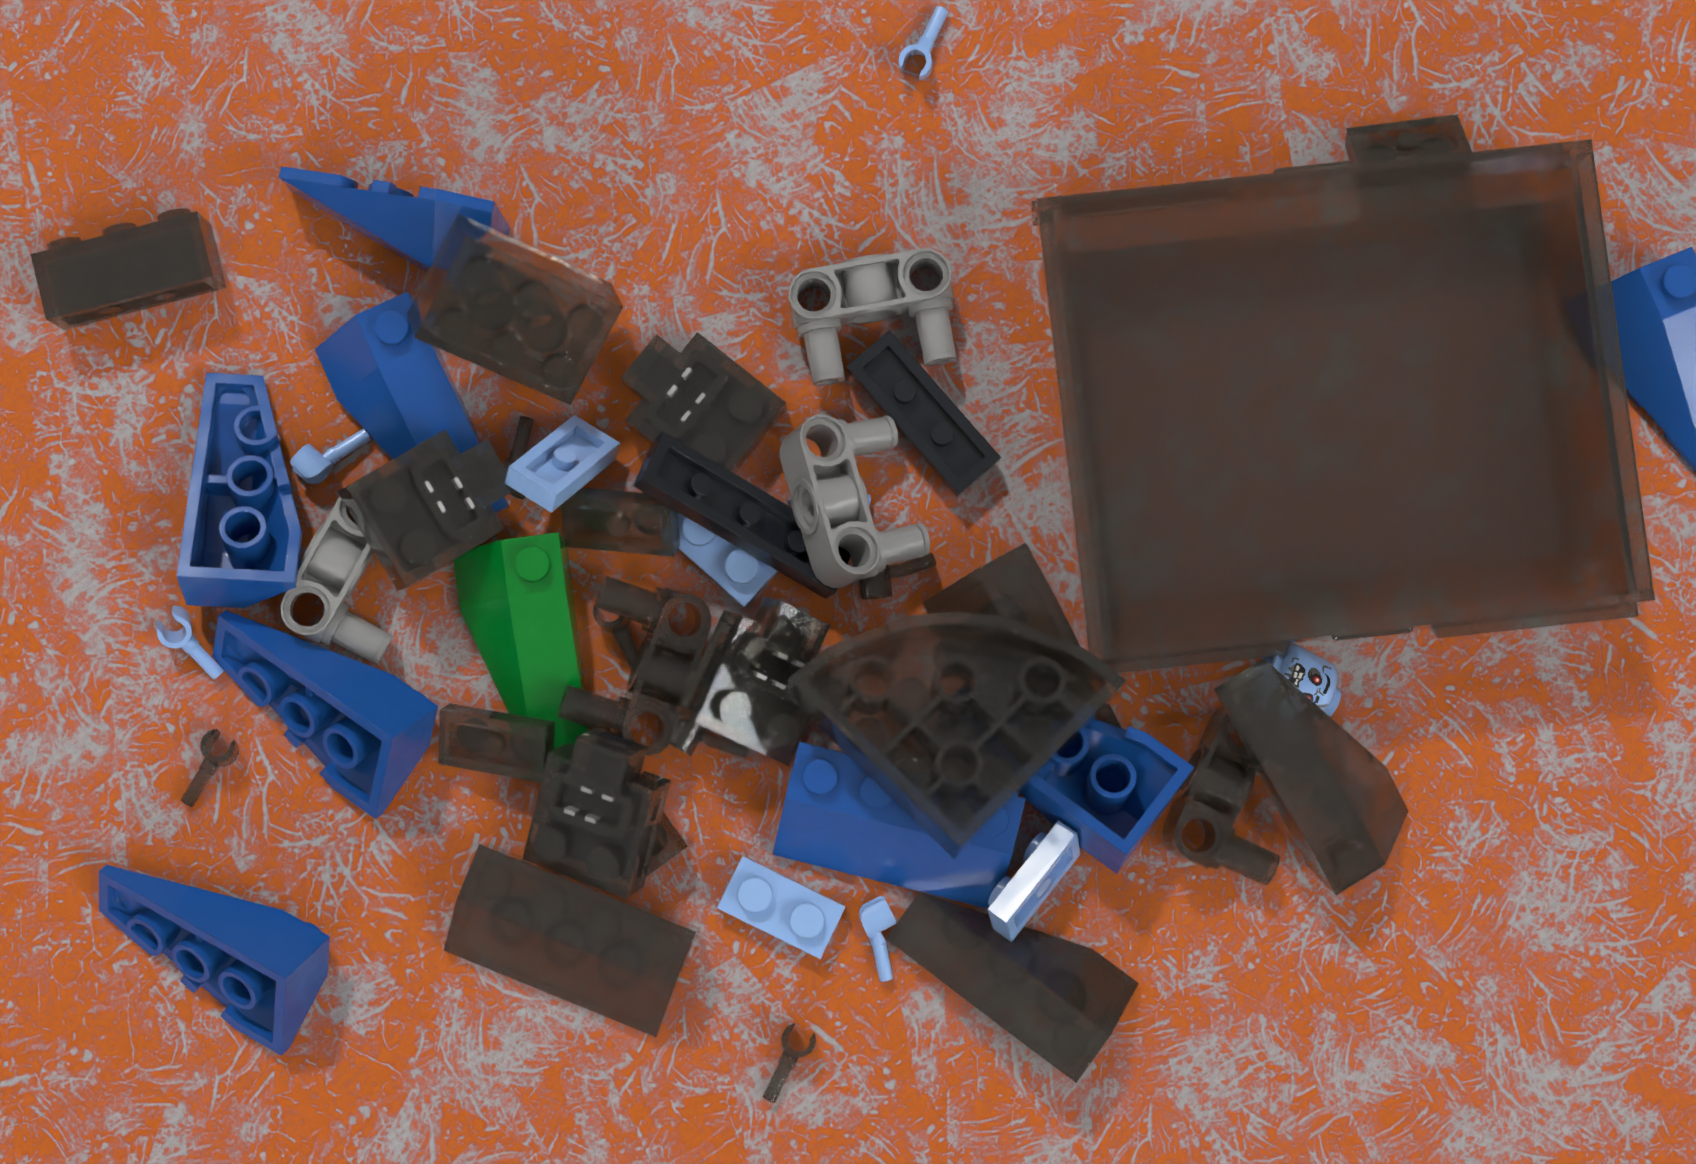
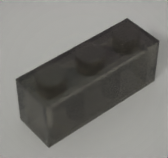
[30,208,227,330]

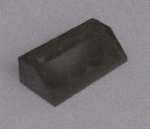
[443,843,700,1037]

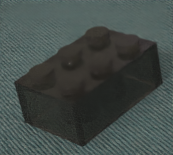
[407,213,623,405]

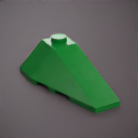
[453,532,593,771]

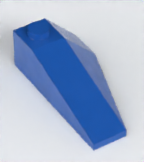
[176,372,302,608]
[938,672,1194,874]

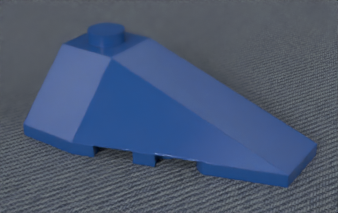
[279,166,510,297]
[1568,247,1696,473]
[315,292,510,522]
[212,610,438,819]
[99,865,330,1056]

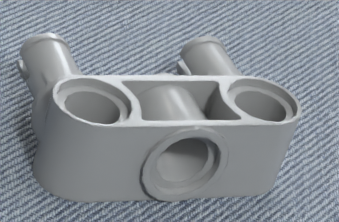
[788,249,957,386]
[779,414,930,588]
[280,482,438,665]

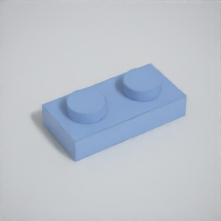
[505,415,620,513]
[660,512,779,609]
[988,820,1081,942]
[717,856,846,959]

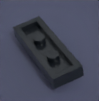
[847,330,1001,497]

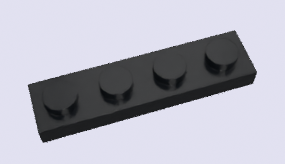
[633,431,851,599]

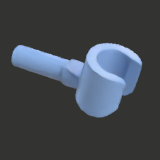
[898,6,949,80]
[290,428,371,484]
[156,606,224,680]
[859,896,897,982]

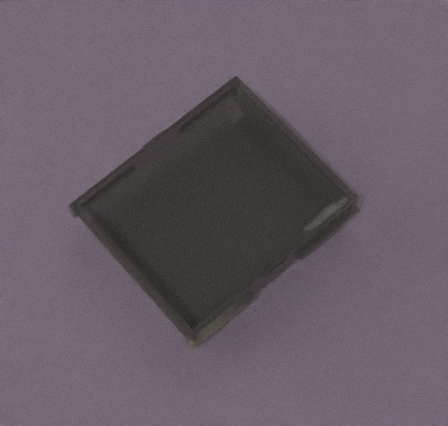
[1031,139,1655,677]

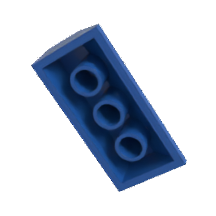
[772,742,1026,909]

